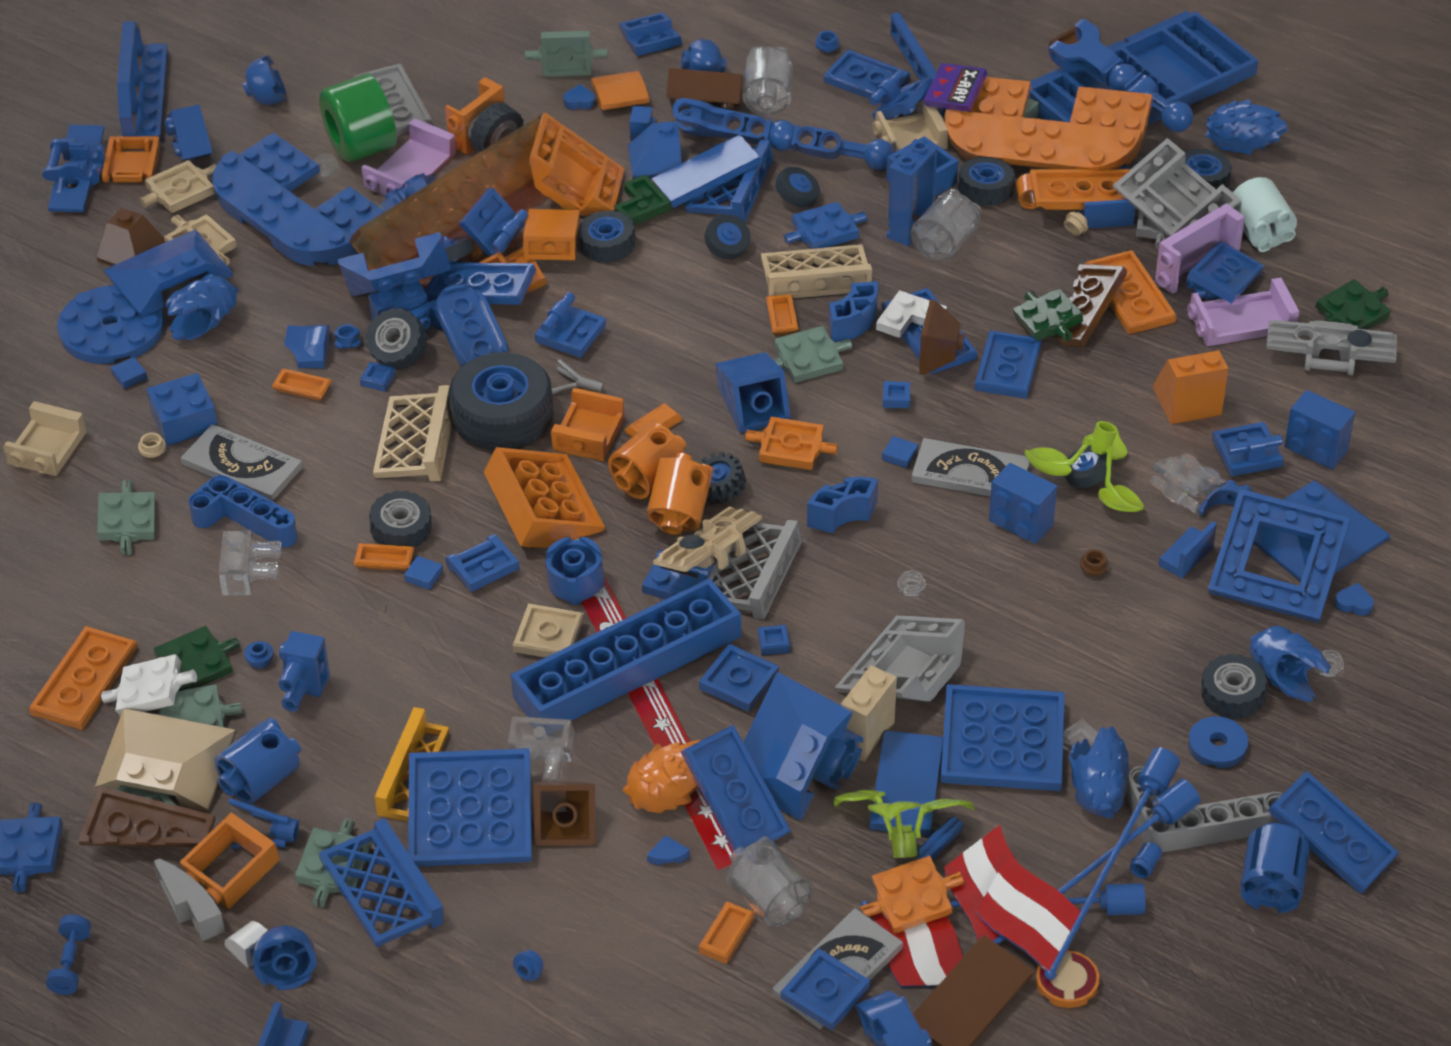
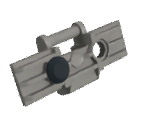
[1266,320,1397,376]

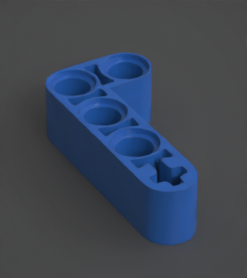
[188,475,298,547]

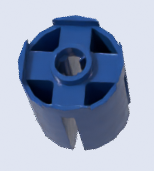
[1240,822,1310,913]

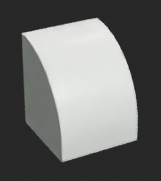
[225,921,268,968]

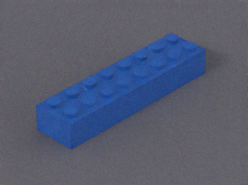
[510,578,741,735]

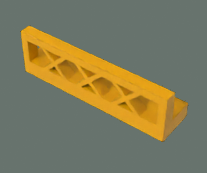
[374,707,450,822]

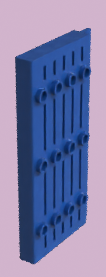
[1029,10,1258,125]

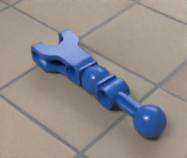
[1048,19,1194,132]

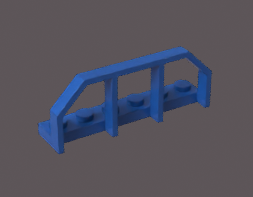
[117,21,168,143]

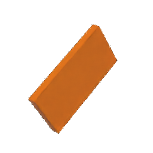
[1085,250,1177,335]
[29,626,138,730]

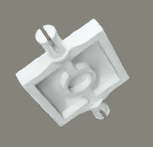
[101,654,197,717]

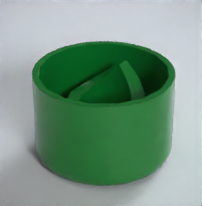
[319,73,397,162]

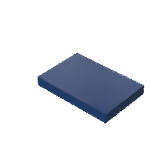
[823,50,911,104]
[1187,241,1264,304]
[974,330,1042,399]

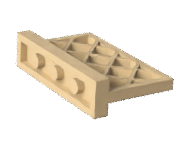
[761,244,872,298]
[373,385,452,482]

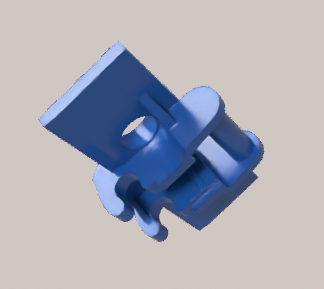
[42,125,105,212]

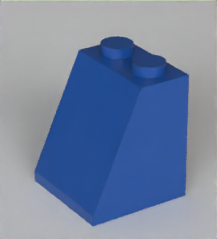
[715,352,791,433]

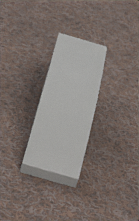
[154,858,225,941]

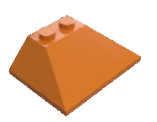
[529,112,625,216]

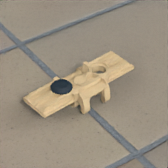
[653,506,762,572]

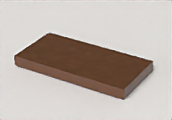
[912,935,1034,1046]

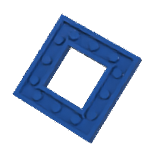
[1208,489,1351,623]

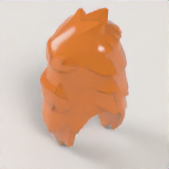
[622,740,700,813]

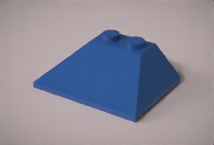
[104,229,233,317]
[338,232,451,297]
[1254,481,1390,582]
[743,672,854,820]

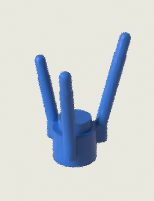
[228,798,300,849]

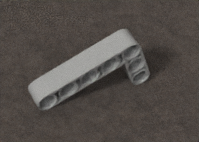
[1126,766,1283,853]

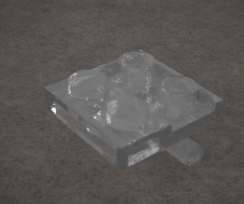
[1150,454,1227,512]

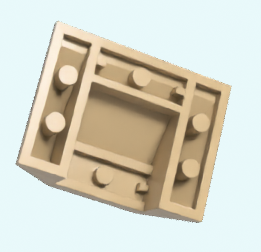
[95,708,236,812]

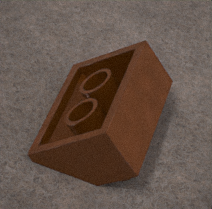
[666,68,747,110]

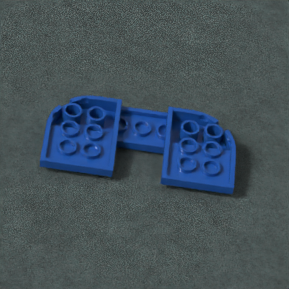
[213,132,398,266]

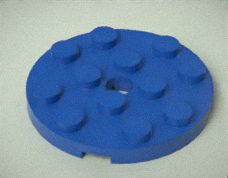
[57,285,164,364]

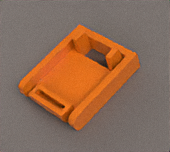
[102,136,161,182]

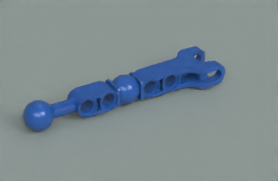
[672,98,895,170]

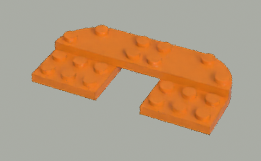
[945,77,1153,170]

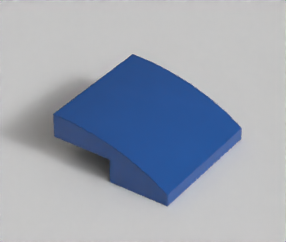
[619,12,682,56]

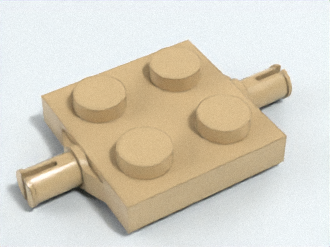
[140,160,217,214]
[164,214,237,265]

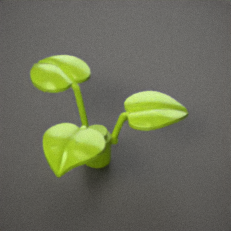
[1024,421,1144,512]
[834,790,974,858]

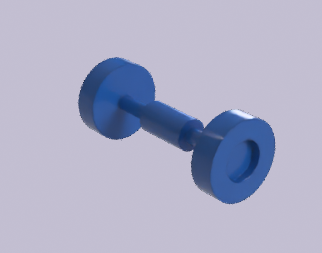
[46,915,91,995]

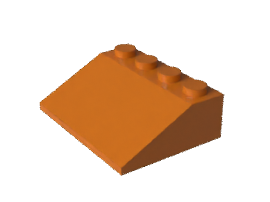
[484,447,605,548]

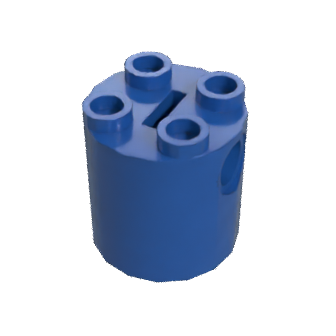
[214,718,301,804]

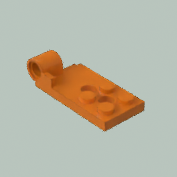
[1016,169,1136,210]

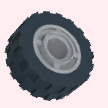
[470,102,524,160]
[365,308,428,370]
[369,491,431,547]
[1201,654,1267,719]

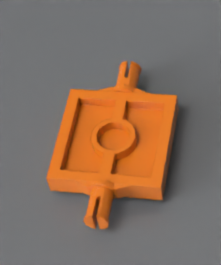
[745,417,838,470]
[860,856,964,934]

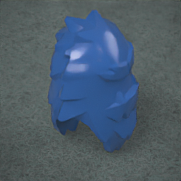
[1205,99,1288,155]
[166,274,238,340]
[1249,626,1331,702]
[1069,726,1130,819]

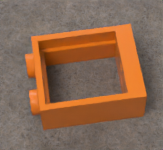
[180,812,280,910]

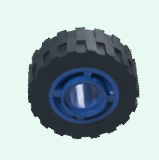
[1185,148,1232,189]
[958,157,1015,206]
[578,210,636,263]

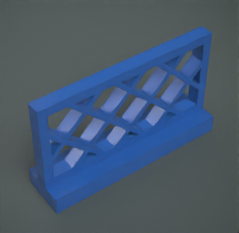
[685,140,774,222]
[319,818,443,947]

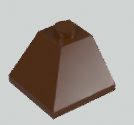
[96,208,165,266]
[919,299,965,375]
[534,781,596,846]

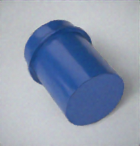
[1129,842,1162,879]

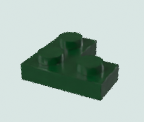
[614,174,671,225]

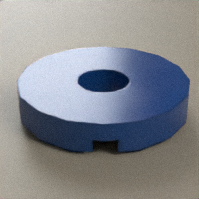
[1188,716,1248,769]

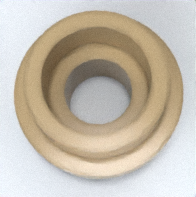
[1064,212,1088,236]
[138,433,166,458]

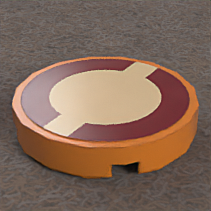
[1036,950,1100,1009]

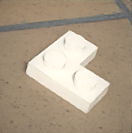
[876,290,947,338]

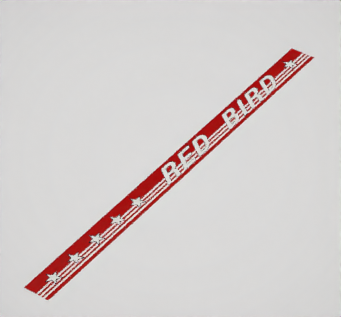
[575,538,751,870]

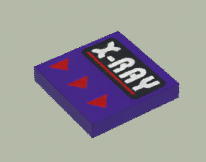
[923,63,988,112]

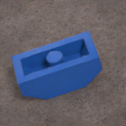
[284,325,330,368]

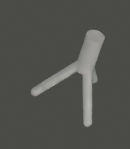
[552,359,603,394]

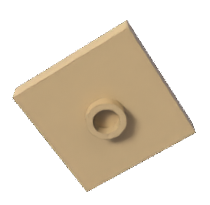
[513,603,584,657]

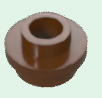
[1080,549,1109,576]

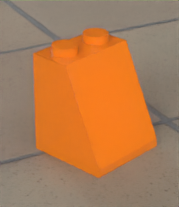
[1153,350,1229,425]

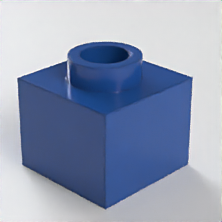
[629,106,657,141]

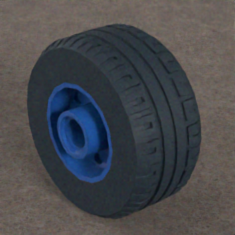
[449,352,554,450]

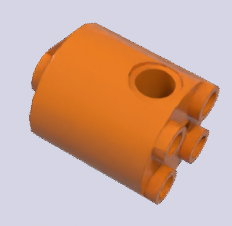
[608,420,686,499]
[646,453,713,535]

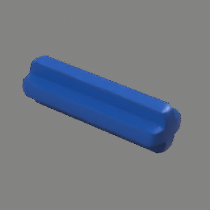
[916,816,963,860]

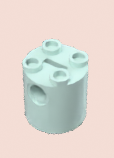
[1233,177,1297,252]

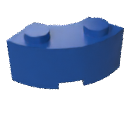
[829,281,878,342]
[807,477,878,533]
[855,990,932,1046]

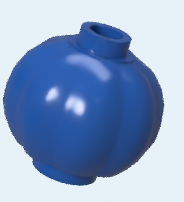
[681,39,727,72]

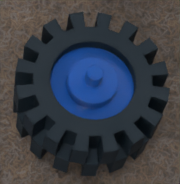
[698,452,747,504]

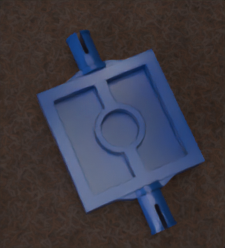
[380,173,438,212]
[784,202,867,249]
[0,802,63,892]

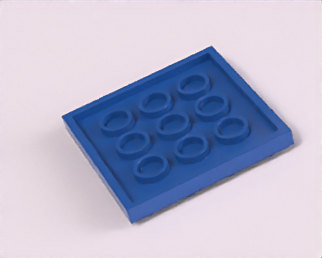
[940,684,1065,791]
[408,748,532,866]

